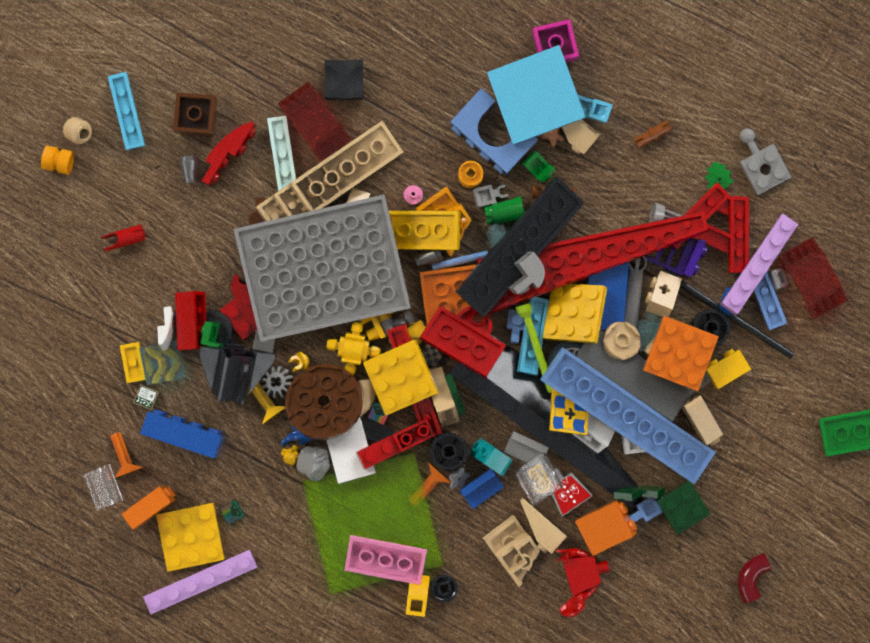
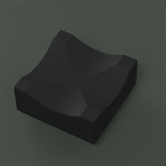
[325,59,364,100]

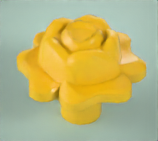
[281,445,299,466]

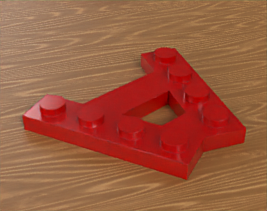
[672,182,749,273]

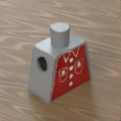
[548,467,593,516]

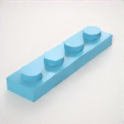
[108,72,145,151]
[517,297,549,376]

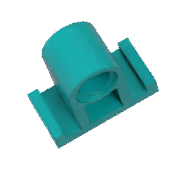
[469,438,514,476]

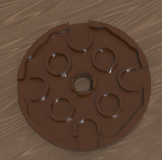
[285,364,363,440]

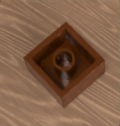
[173,92,218,137]

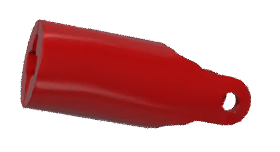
[101,224,146,251]

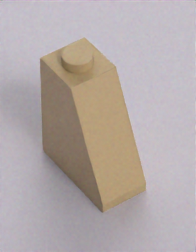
[429,366,460,428]
[680,395,723,446]

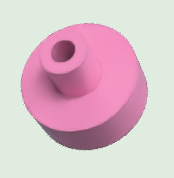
[404,185,423,205]

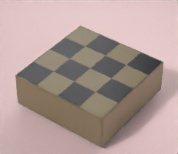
[422,344,443,367]

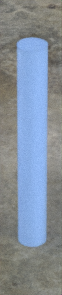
[432,250,488,270]

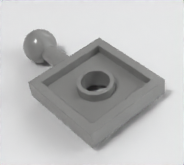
[739,128,791,196]

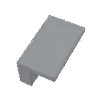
[504,431,549,468]

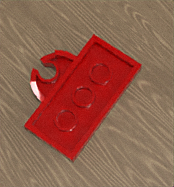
[220,269,257,340]
[420,306,506,378]

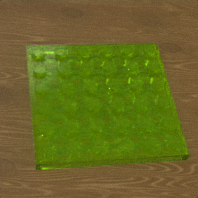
[303,453,443,594]

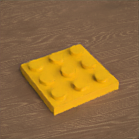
[542,284,607,344]
[363,339,439,416]
[156,503,225,572]

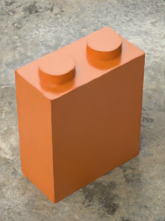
[121,485,176,530]
[575,500,637,556]

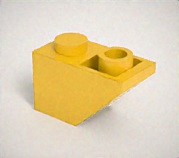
[406,575,430,617]

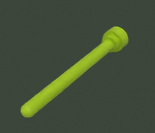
[516,303,552,393]

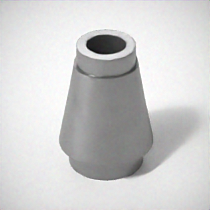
[179,155,198,183]
[414,250,444,267]

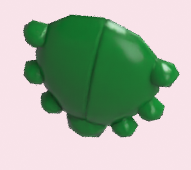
[705,162,733,189]

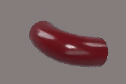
[737,553,771,604]

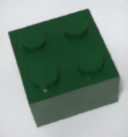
[655,480,710,534]

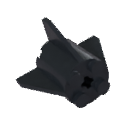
[198,338,276,404]

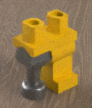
[360,309,415,341]

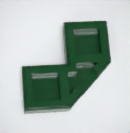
[444,374,466,417]
[614,485,665,501]

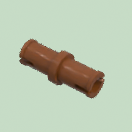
[633,120,673,149]

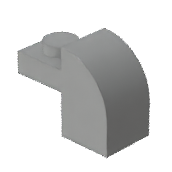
[509,251,545,295]

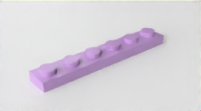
[720,214,798,316]
[143,550,258,614]

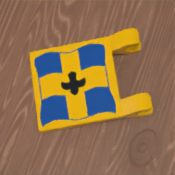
[549,387,588,436]

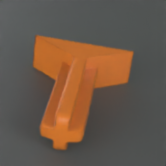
[111,432,144,478]
[409,462,451,506]

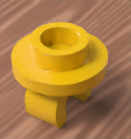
[288,352,309,372]

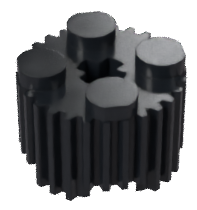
[690,309,731,347]
[430,432,468,471]

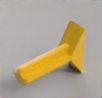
[251,382,285,424]

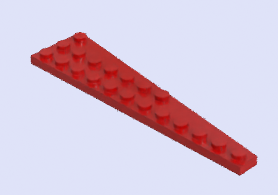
[477,211,708,315]

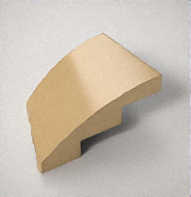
[483,515,540,587]

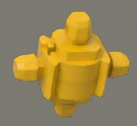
[326,321,381,376]

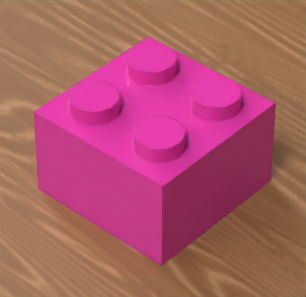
[532,19,579,63]

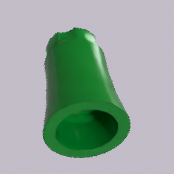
[484,196,524,225]

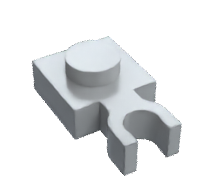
[472,185,508,209]

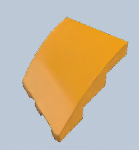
[415,187,471,256]

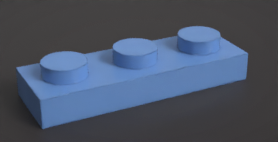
[753,272,787,330]

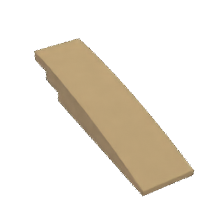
[255,121,403,222]

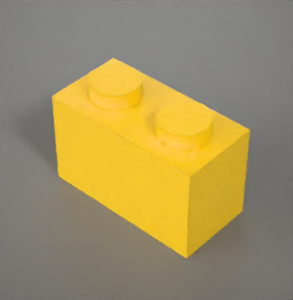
[705,349,751,389]

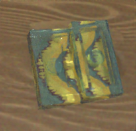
[139,341,187,386]

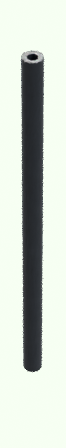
[664,269,794,359]

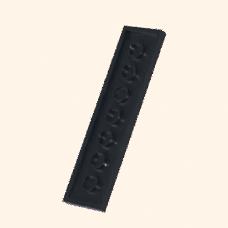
[454,177,584,318]

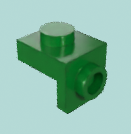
[522,150,555,182]
[201,321,224,348]

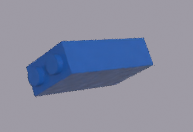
[587,262,629,331]

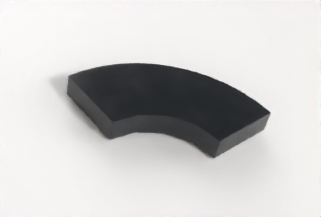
[361,420,394,443]

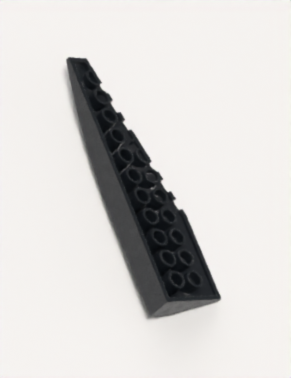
[449,334,644,510]

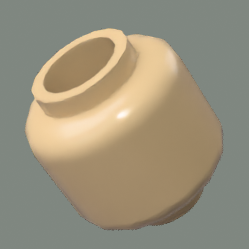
[63,117,92,144]

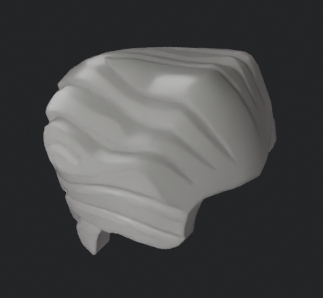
[297,447,330,481]

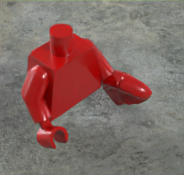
[556,548,610,618]

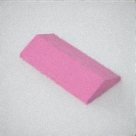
[344,535,427,585]

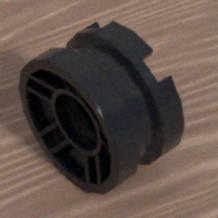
[430,575,458,602]

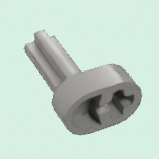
[649,203,683,223]

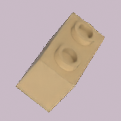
[645,271,682,317]

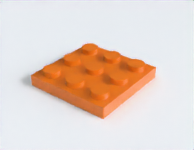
[420,265,483,325]
[643,316,719,391]

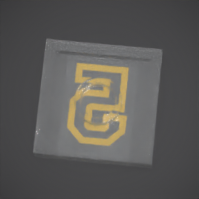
[514,453,564,506]

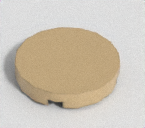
[602,322,641,360]

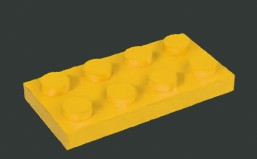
[389,211,461,250]

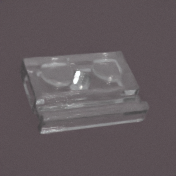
[83,464,123,510]

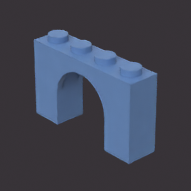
[450,88,538,176]

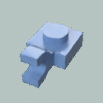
[506,309,525,344]
[628,498,662,522]

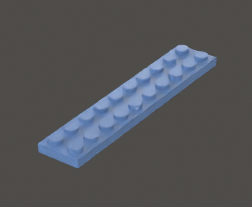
[540,347,716,484]

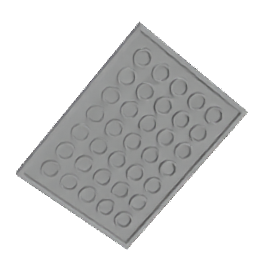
[233,194,411,342]

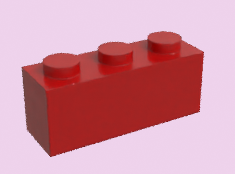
[175,291,207,351]

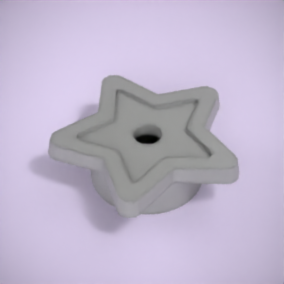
[449,466,470,489]

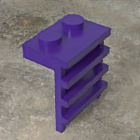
[647,238,707,279]

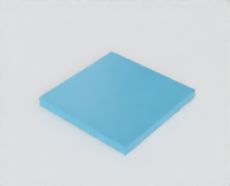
[487,45,586,145]

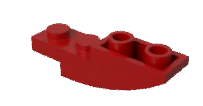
[202,122,257,187]
[356,419,435,469]

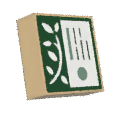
[133,385,159,410]

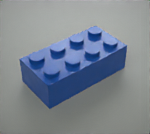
[140,409,226,458]

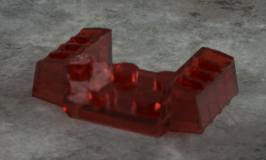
[278,81,351,162]
[778,237,849,319]

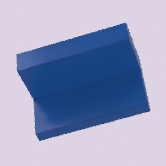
[460,468,504,509]

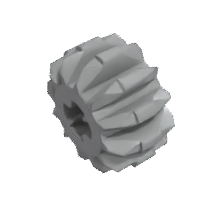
[261,366,294,398]

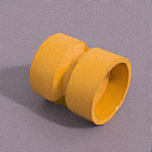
[41,145,74,175]
[458,161,483,189]

